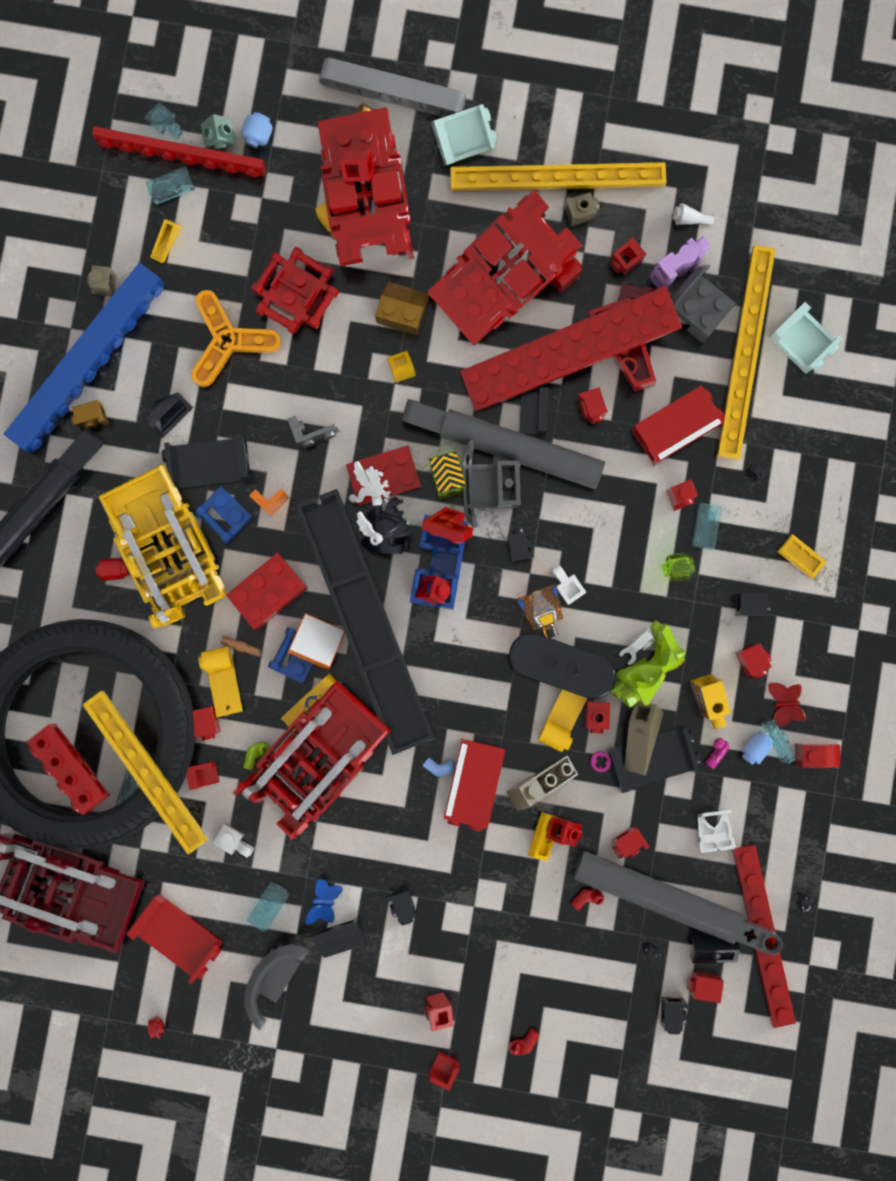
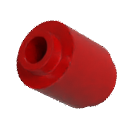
[95,557,130,581]

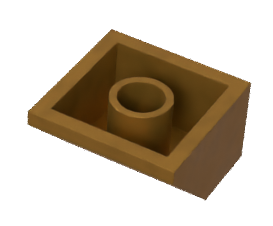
[375,282,430,336]

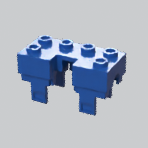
[410,515,468,610]

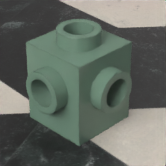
[201,114,235,152]

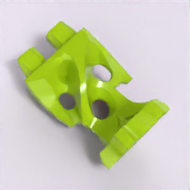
[611,621,686,708]

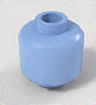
[241,112,273,148]

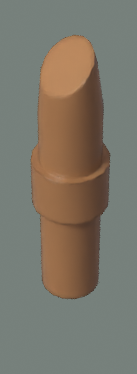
[220,636,262,657]

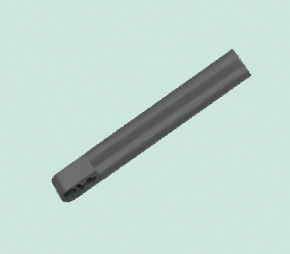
[401,399,605,490]
[573,850,783,955]

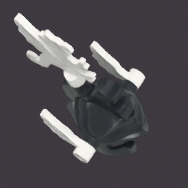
[349,461,411,554]

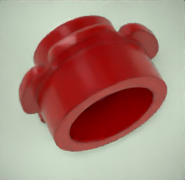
[148,1016,165,1039]

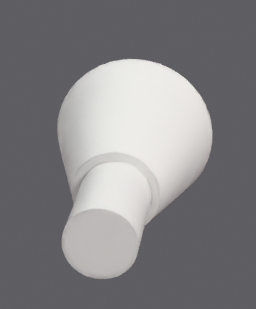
[673,203,714,225]

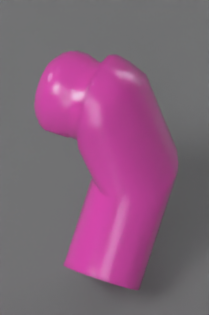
[705,738,729,770]

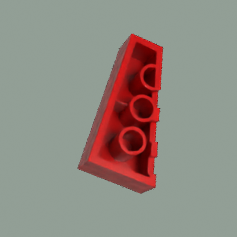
[588,297,656,392]

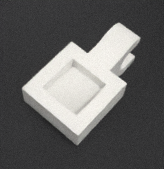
[551,566,586,605]
[619,628,653,665]
[213,823,254,858]

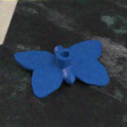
[305,879,343,924]

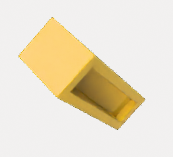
[150,219,182,263]

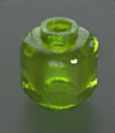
[662,552,696,583]

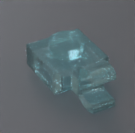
[145,102,183,139]

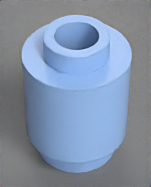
[741,731,774,765]

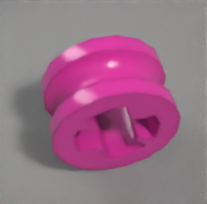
[590,752,611,772]

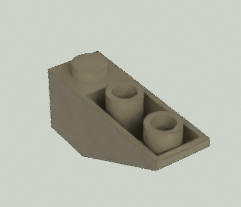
[624,702,664,776]
[506,755,578,811]

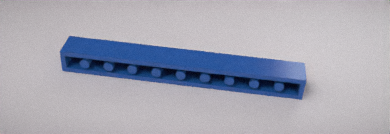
[3,263,165,454]

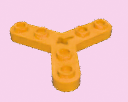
[192,290,282,387]

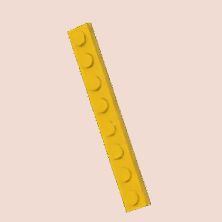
[83,691,209,854]

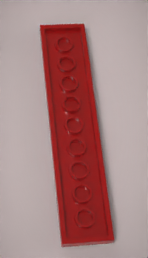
[460,286,682,412]

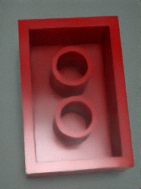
[226,553,309,630]

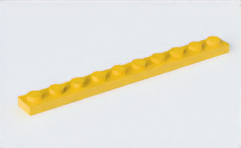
[451,163,666,192]
[717,245,776,460]

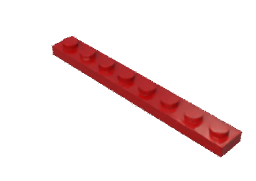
[92,126,266,177]
[732,844,796,1028]

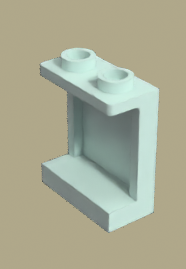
[431,104,497,165]
[769,302,842,374]

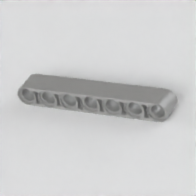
[319,58,466,117]

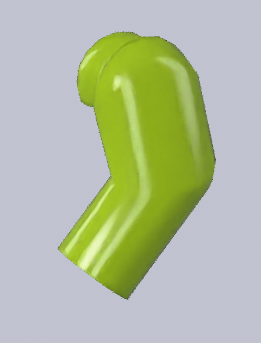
[243,742,270,770]

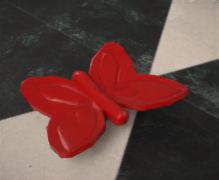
[768,683,806,727]

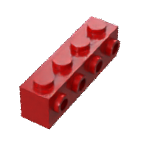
[26,723,110,815]

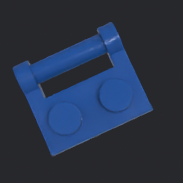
[193,486,253,544]
[268,627,314,684]

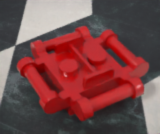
[250,246,340,335]

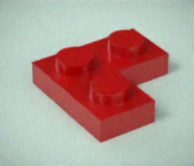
[422,507,473,544]

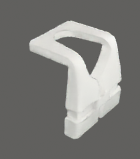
[697,810,736,853]

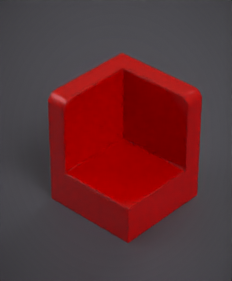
[186,761,220,790]
[429,1051,459,1091]

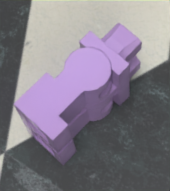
[649,236,711,289]

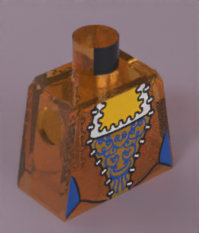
[515,584,563,638]

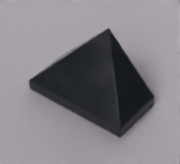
[147,392,193,438]

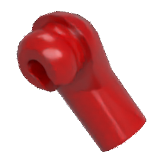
[570,888,604,911]
[509,1028,540,1056]

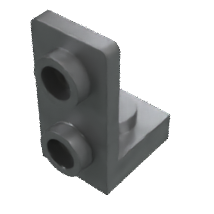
[287,416,339,448]

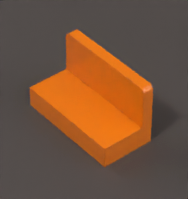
[249,489,289,517]

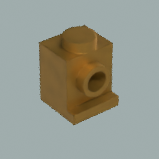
[71,400,109,429]

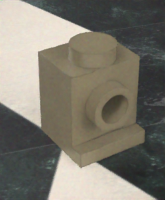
[564,192,599,226]
[87,265,116,296]

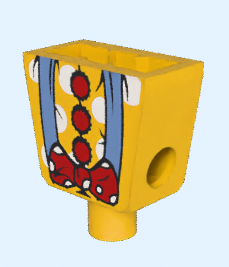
[690,674,730,729]

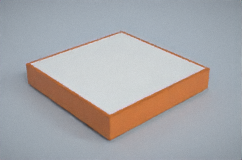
[288,613,345,670]

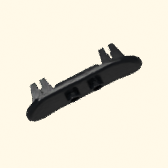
[509,633,616,699]

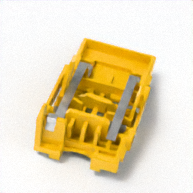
[98,465,227,629]

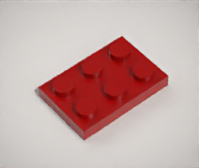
[346,445,421,507]

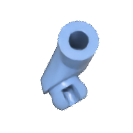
[422,757,456,777]

